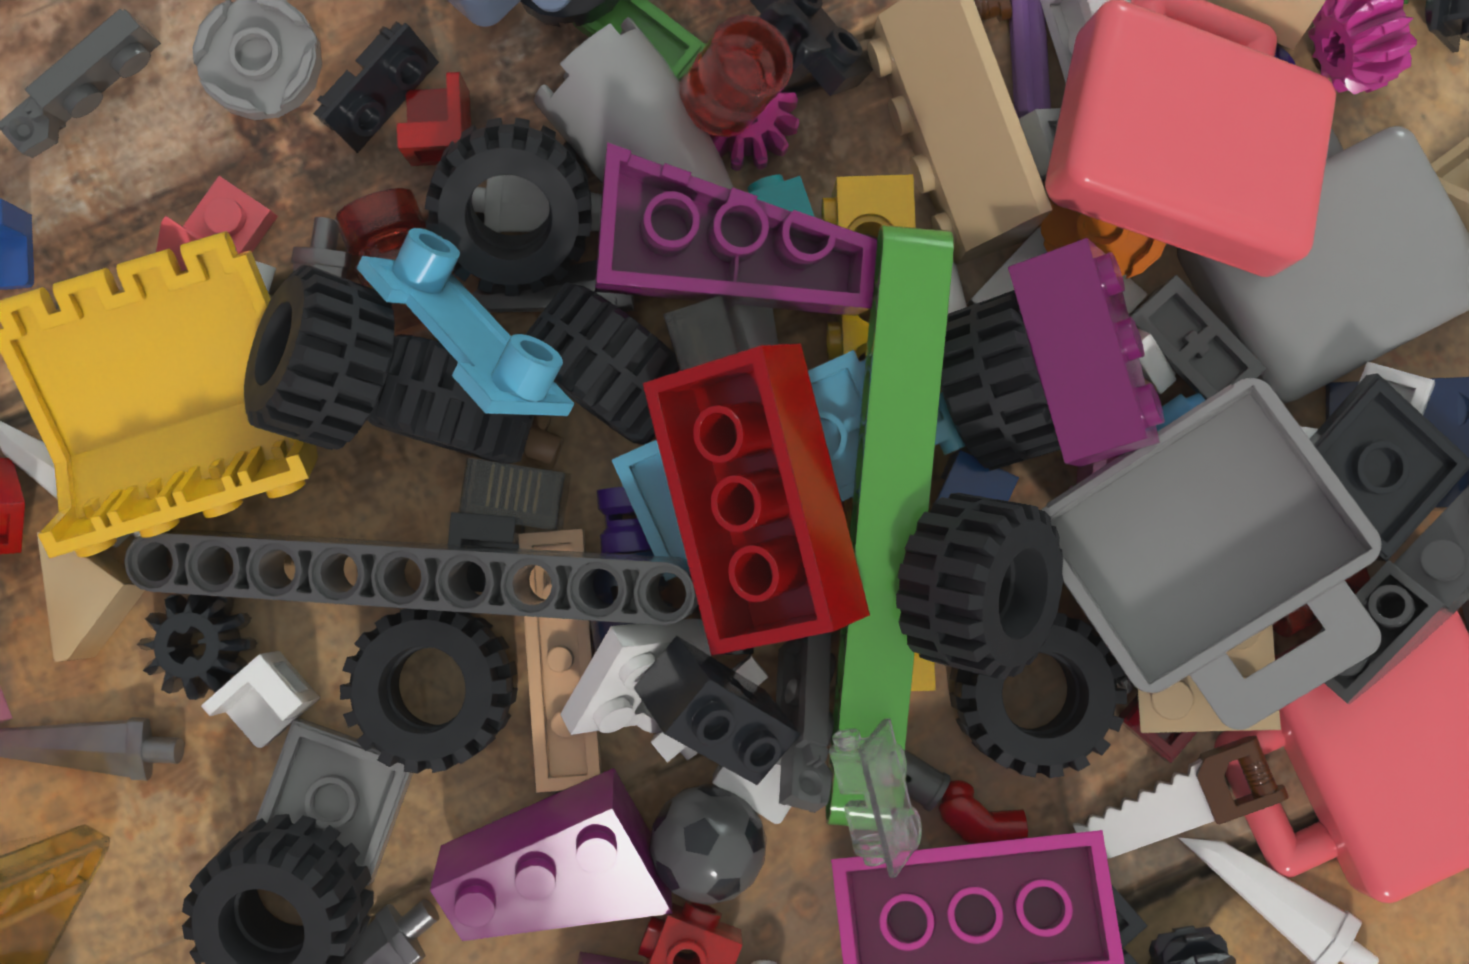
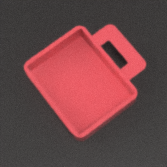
[1045,0,1336,277]
[1214,610,1469,903]

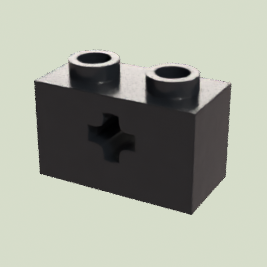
[634,636,800,785]

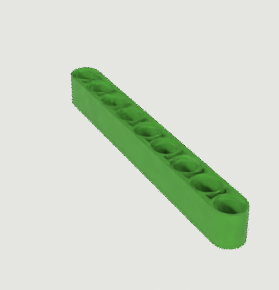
[825,225,954,829]

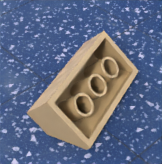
[867,0,1052,265]

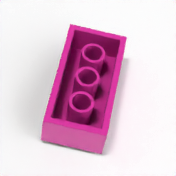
[831,830,1125,964]

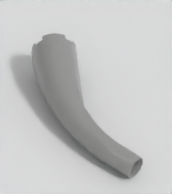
[534,17,778,358]

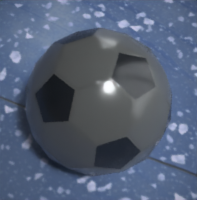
[649,784,767,905]

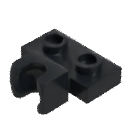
[742,0,874,96]

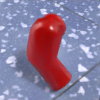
[939,780,1028,844]

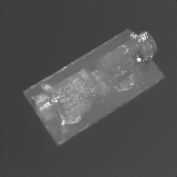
[829,718,922,878]

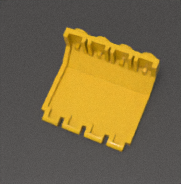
[0,231,318,559]

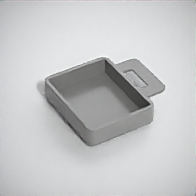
[1177,126,1469,404]
[1041,378,1381,730]

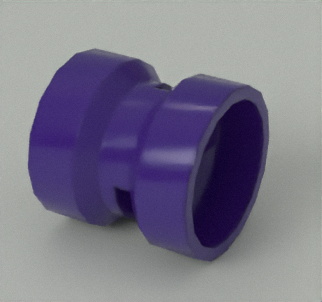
[596,487,652,554]

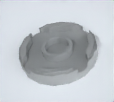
[192,0,322,120]

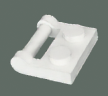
[560,619,711,735]

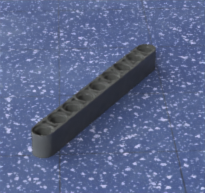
[124,529,699,625]

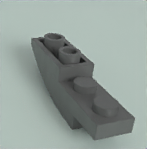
[1317,486,1469,705]

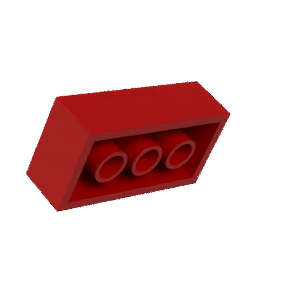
[643,343,870,656]

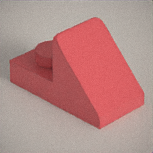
[156,176,278,271]

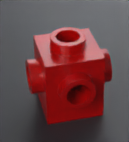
[637,900,743,964]

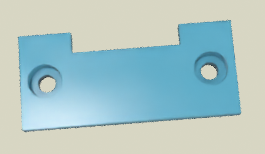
[356,228,575,416]

